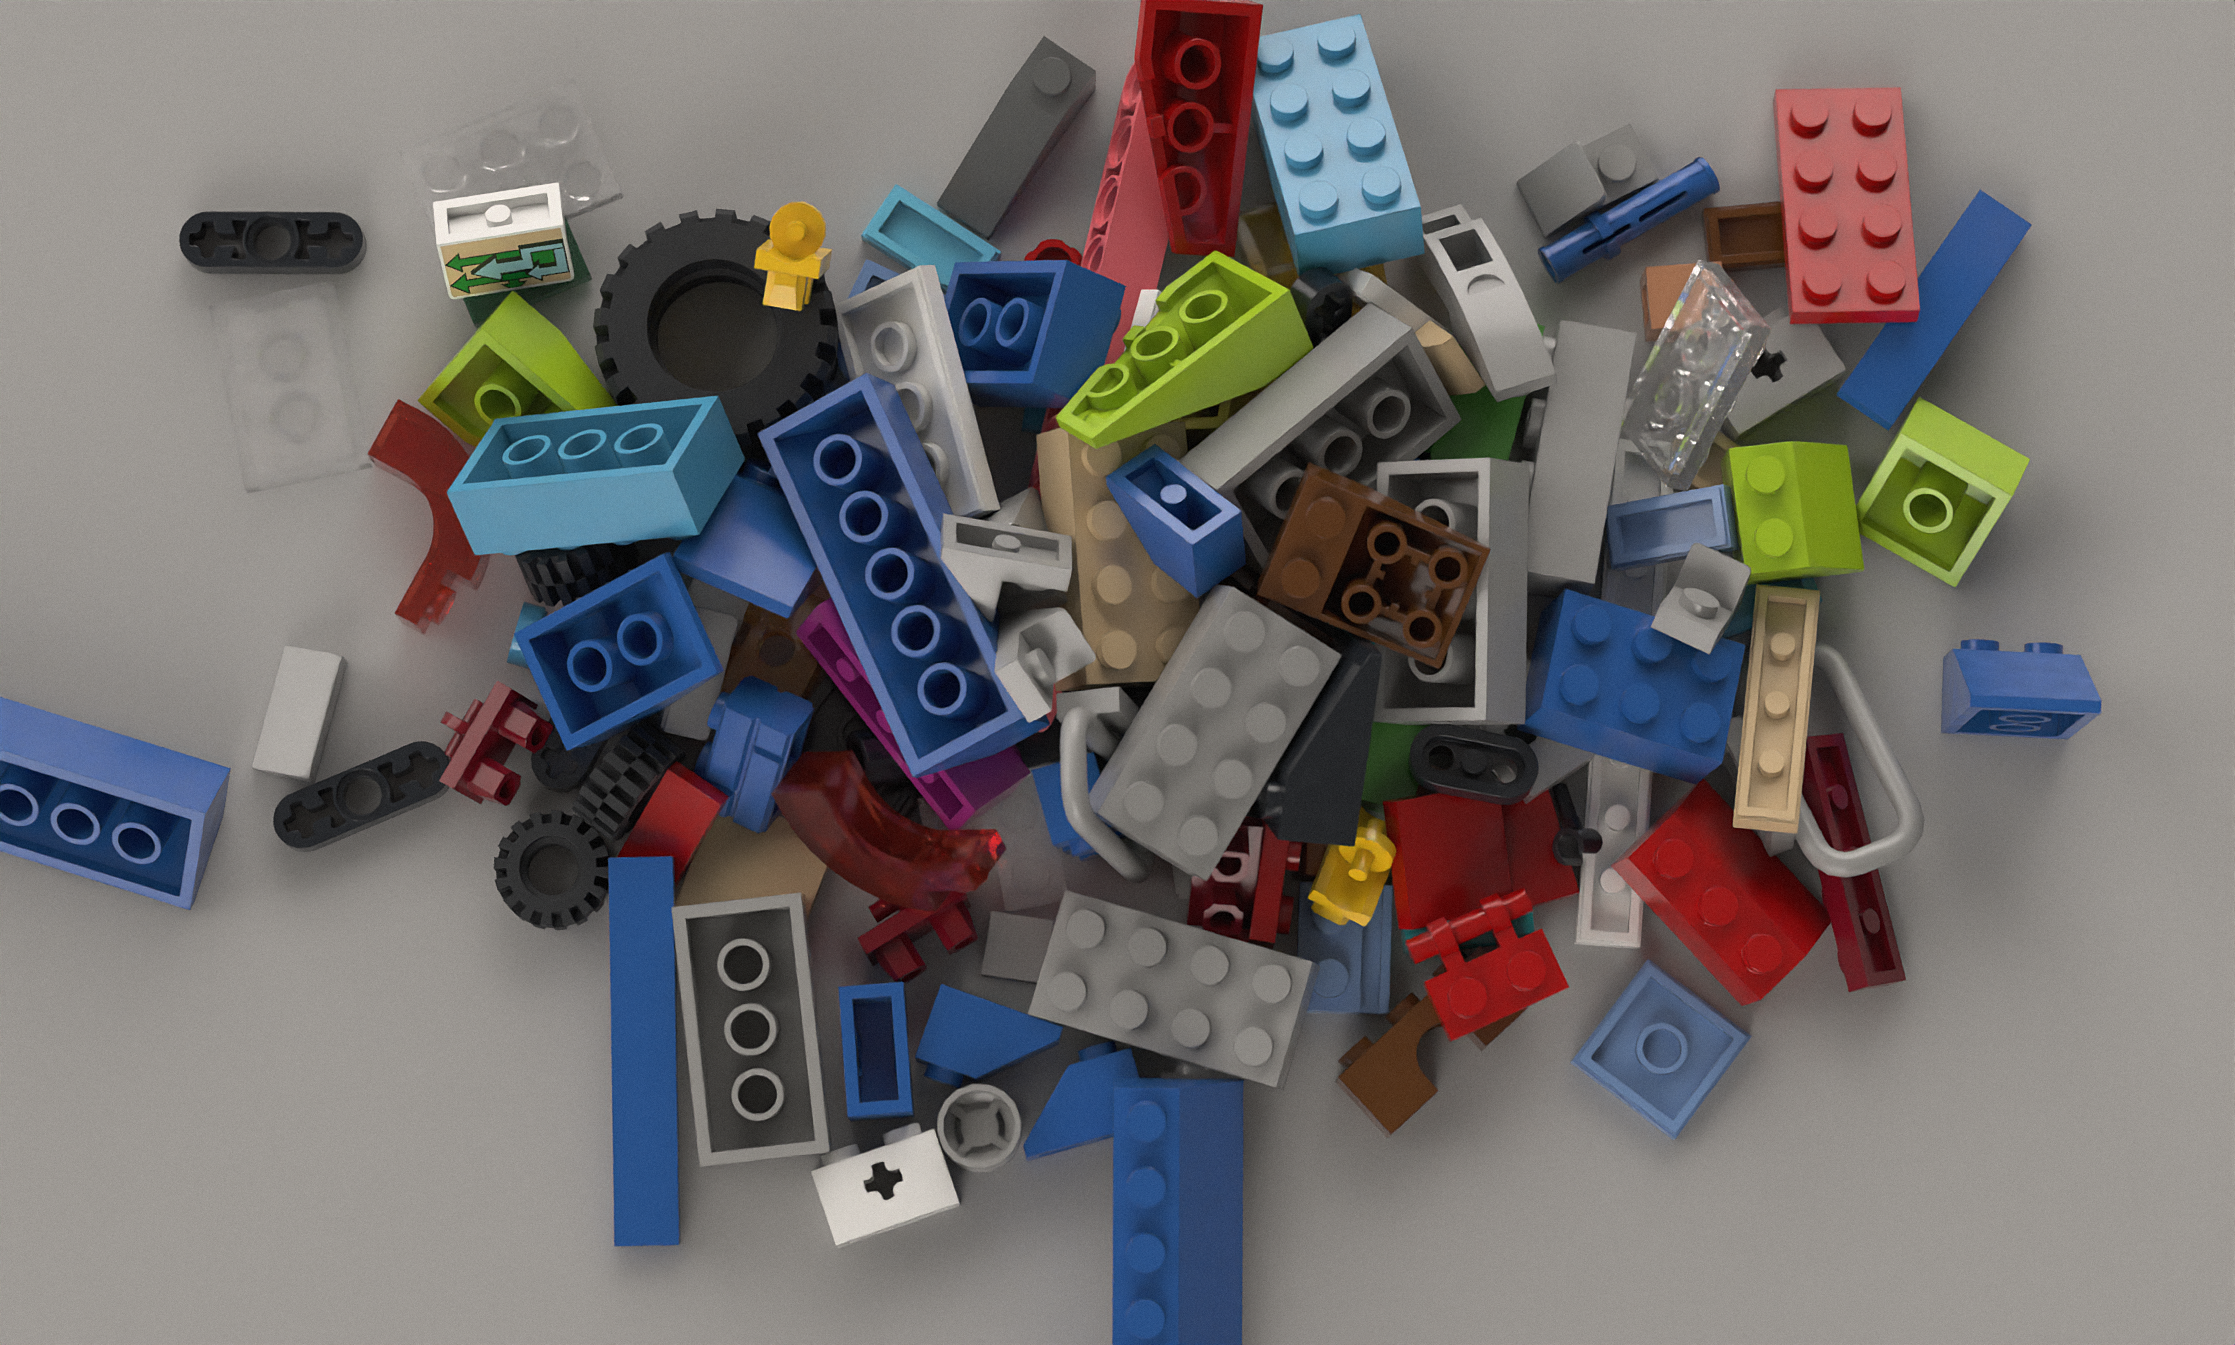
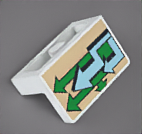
[433,182,574,299]

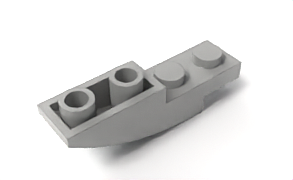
[1414,204,1557,402]

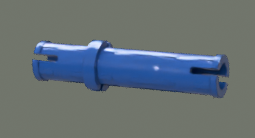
[1538,156,1720,284]

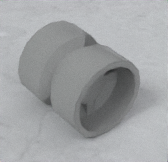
[937,1084,1022,1173]

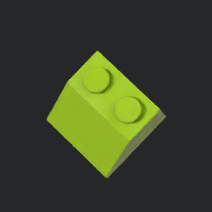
[1856,397,2030,588]
[1720,441,1865,585]

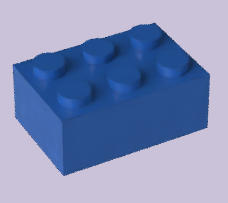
[944,260,1126,408]
[1516,589,1745,785]

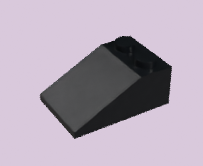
[1254,629,1383,847]

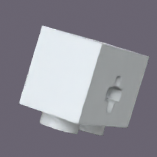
[811,1123,961,1248]

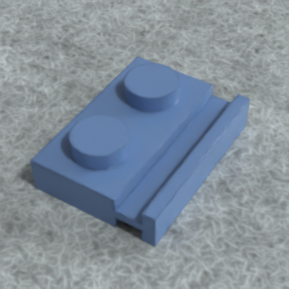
[1297,882,1393,1016]

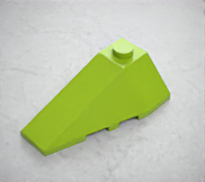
[1055,250,1314,449]
[417,290,618,447]

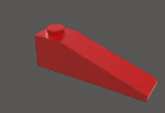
[1134,0,1263,257]

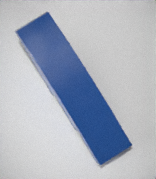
[1836,190,2032,431]

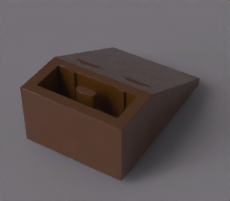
[1258,462,1491,669]

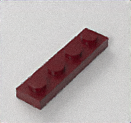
[1802,733,1906,992]

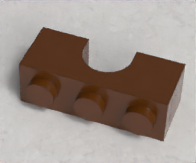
[1335,946,1529,1138]

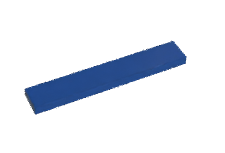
[608,856,681,1246]

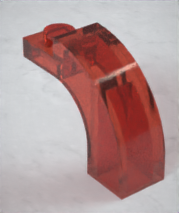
[367,399,490,635]
[771,751,1007,911]

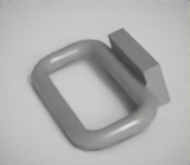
[1722,641,1925,878]
[1056,686,1155,883]

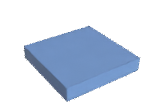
[1570,959,1752,1140]

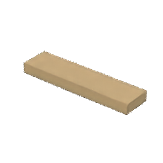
[1732,584,1820,834]

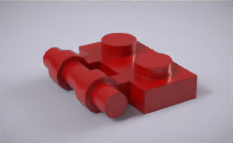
[1405,888,1569,1043]

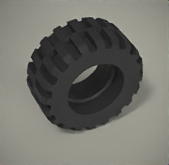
[593,209,840,457]

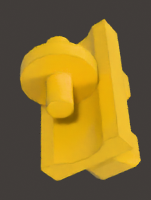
[754,201,832,311]
[1307,806,1396,927]

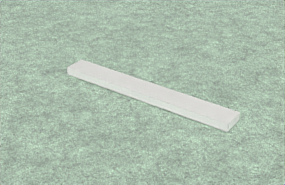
[1574,439,1676,949]

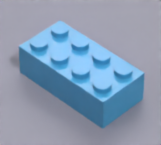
[1251,14,1425,277]
[447,396,745,556]

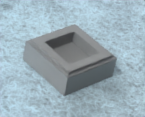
[981,911,1055,984]

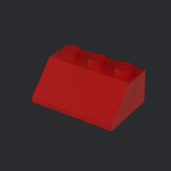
[1611,778,1831,1006]

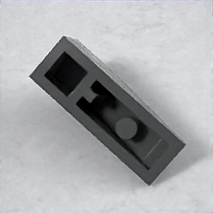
[937,36,1096,241]

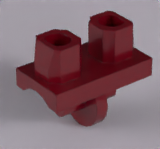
[439,681,553,806]
[1186,817,1263,935]
[857,871,978,985]

